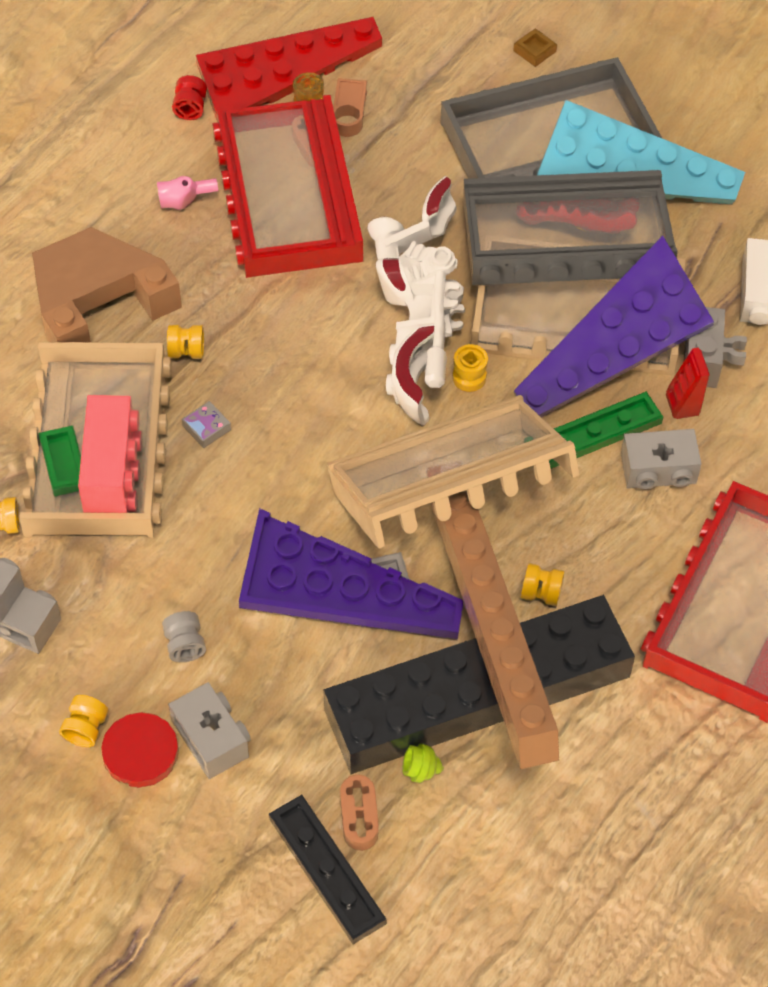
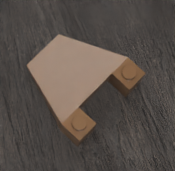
[32,227,182,343]

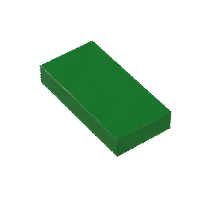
[38,425,81,497]

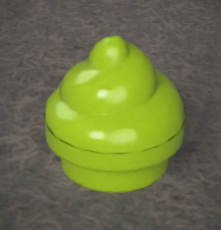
[402,744,444,783]

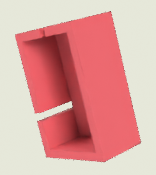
[78,395,142,513]

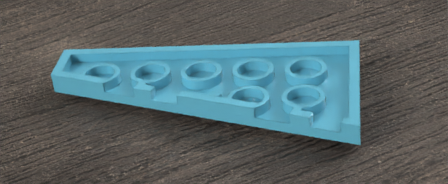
[537,100,745,205]

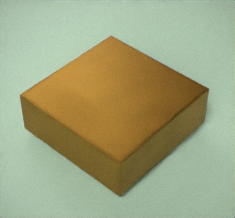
[513,28,557,67]

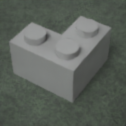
[0,558,61,654]

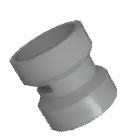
[162,611,206,663]

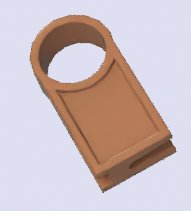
[333,78,367,137]

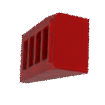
[666,347,710,419]

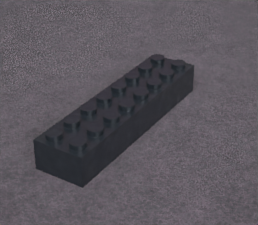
[323,594,635,774]

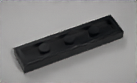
[269,794,387,945]

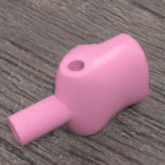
[157,176,218,210]

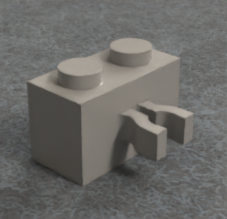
[684,307,747,388]

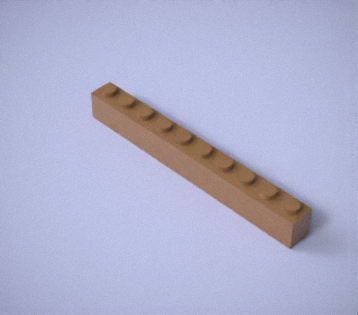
[427,463,559,769]

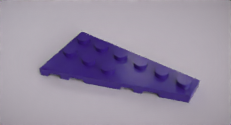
[514,235,714,417]
[239,508,464,639]

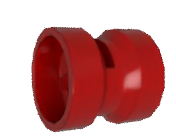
[172,75,207,120]

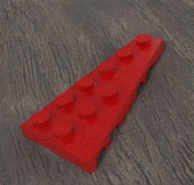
[196,17,382,122]

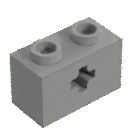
[621,429,701,489]
[168,682,251,779]

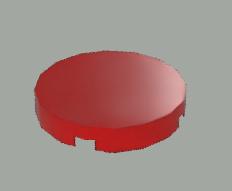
[101,712,179,788]

